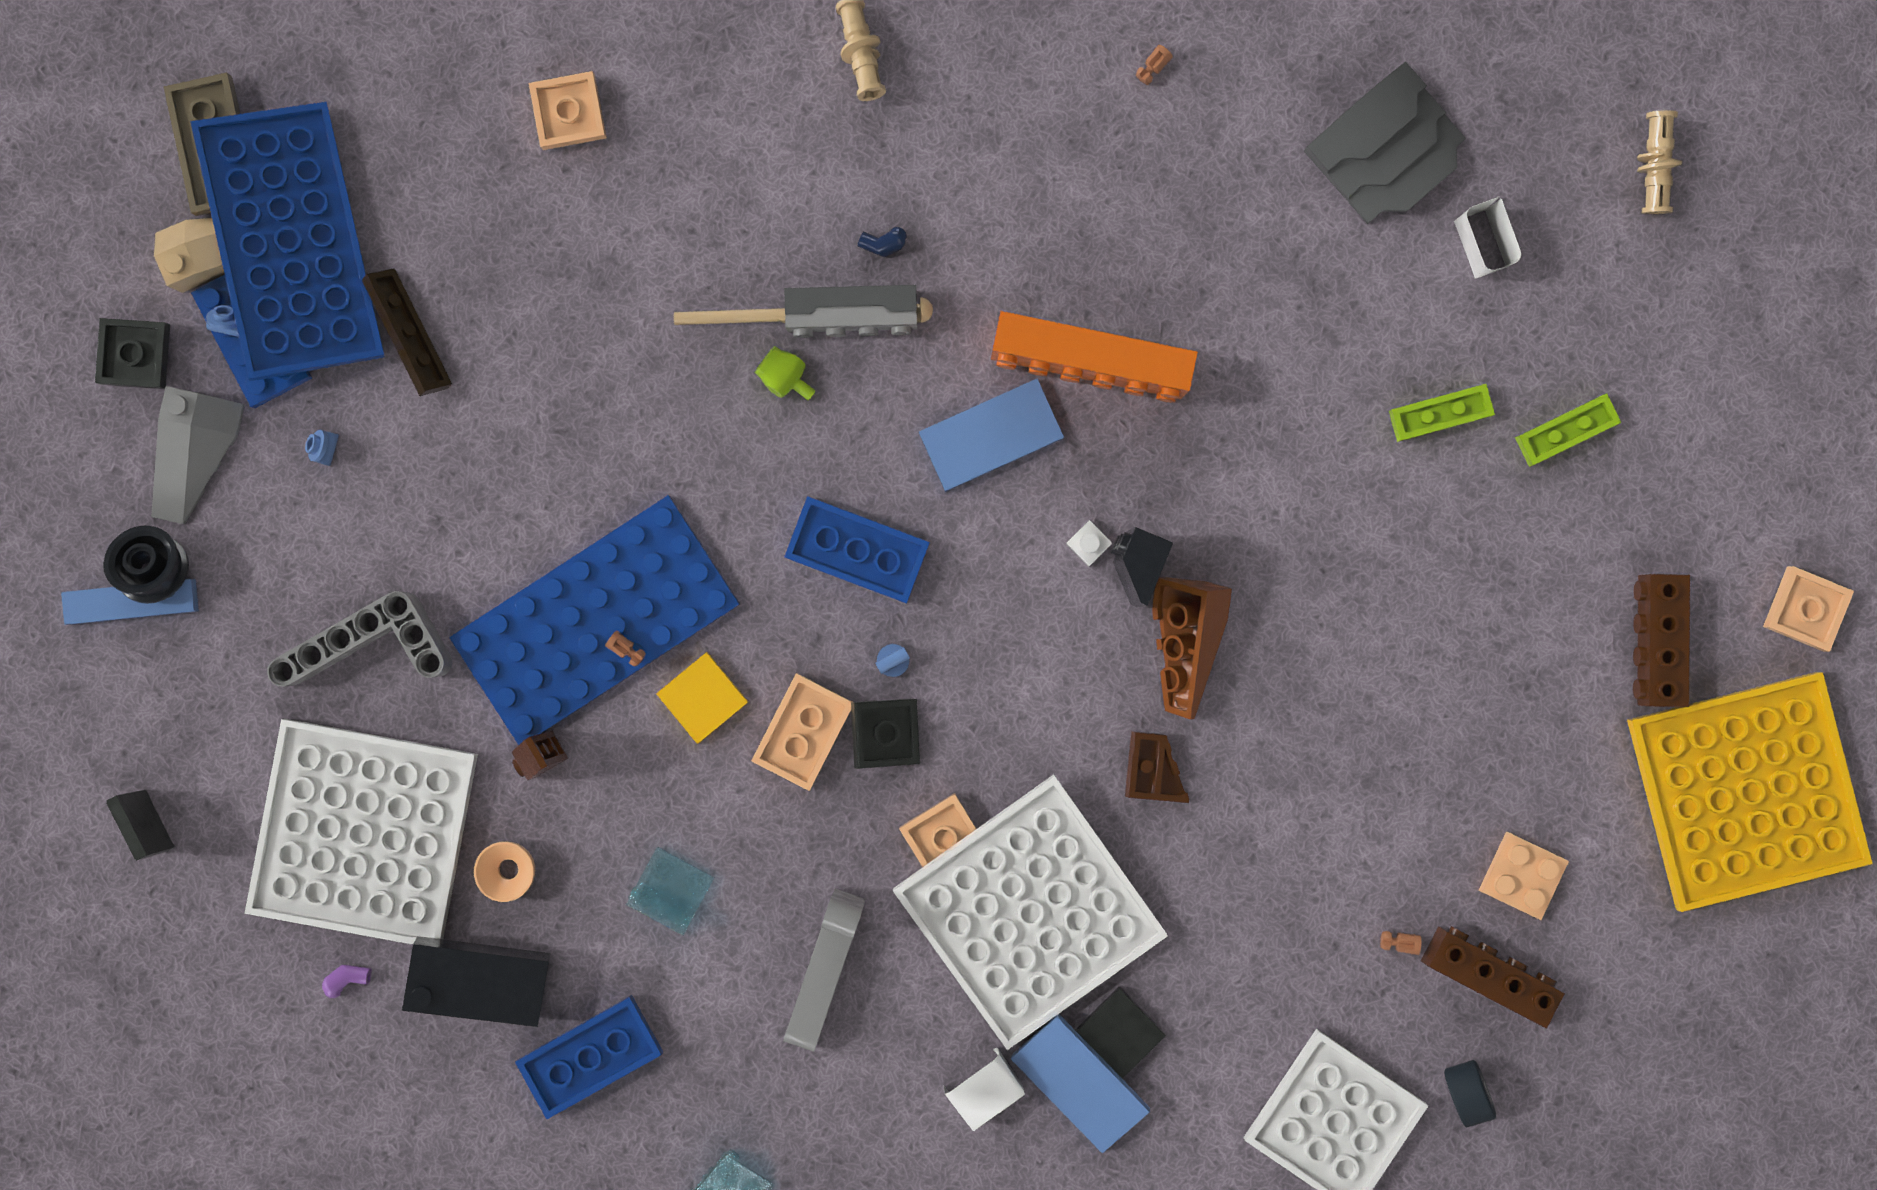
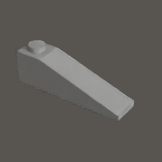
[151,386,245,524]

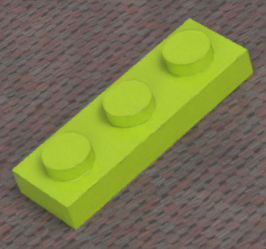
[1389,384,1495,442]
[1515,393,1621,467]

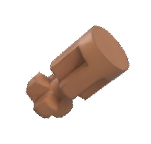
[1136,44,1173,85]
[605,630,646,666]
[1380,931,1422,955]

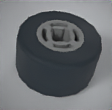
[1444,1060,1496,1127]

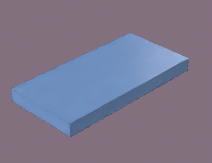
[919,379,1064,492]
[1011,1014,1150,1153]

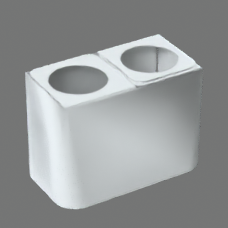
[1454,197,1521,279]
[943,1048,1025,1131]

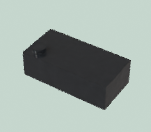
[402,936,550,1027]

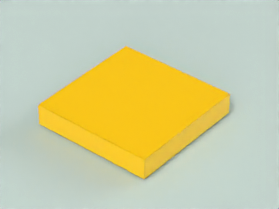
[656,652,749,744]

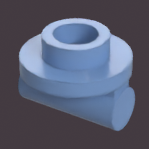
[206,305,239,337]
[305,430,339,466]
[875,644,910,677]

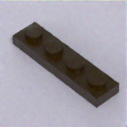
[362,268,452,396]

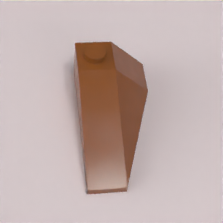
[1152,577,1232,720]

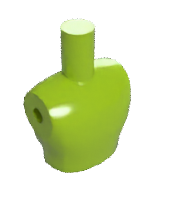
[754,346,816,400]

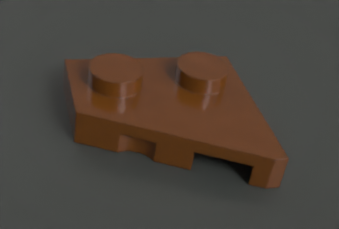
[1125,731,1189,803]

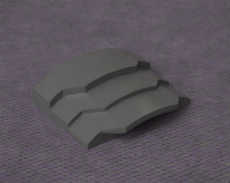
[1304,62,1466,224]

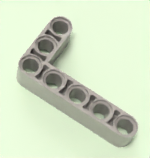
[267,591,452,687]
[783,889,866,1052]

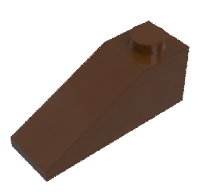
[511,731,569,781]

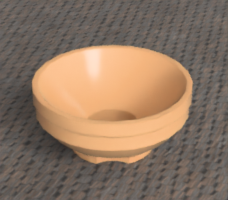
[474,841,535,902]

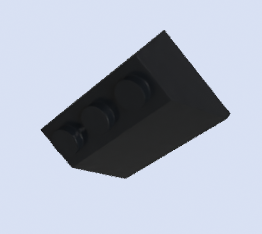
[1111,527,1173,607]

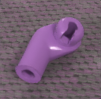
[322,965,372,998]

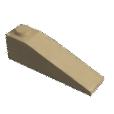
[154,218,225,293]

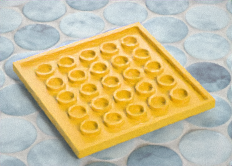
[1627,672,1873,912]

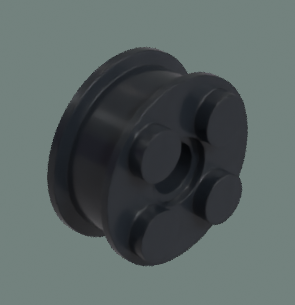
[103,525,189,604]

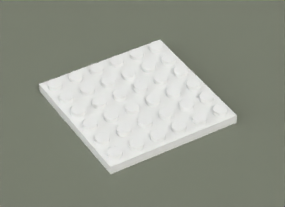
[245,719,478,944]
[893,774,1168,1050]

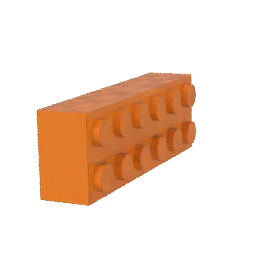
[991,311,1198,403]

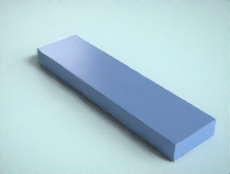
[61,579,199,625]

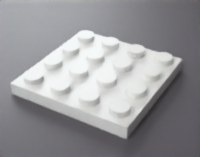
[1243,1029,1428,1190]

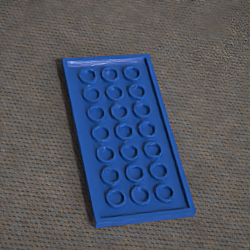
[190,102,385,381]
[449,495,740,745]

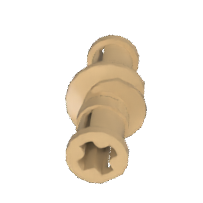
[836,0,886,101]
[1637,110,1682,214]

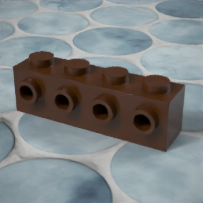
[1633,574,1690,707]
[1421,926,1565,1029]

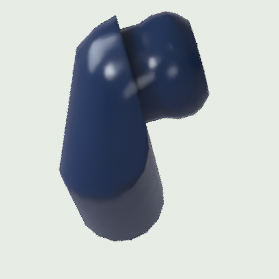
[857,227,907,257]

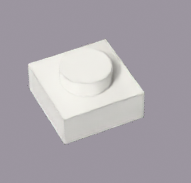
[1066,520,1112,567]

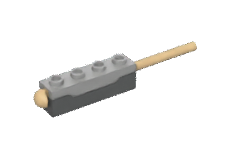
[674,285,933,338]

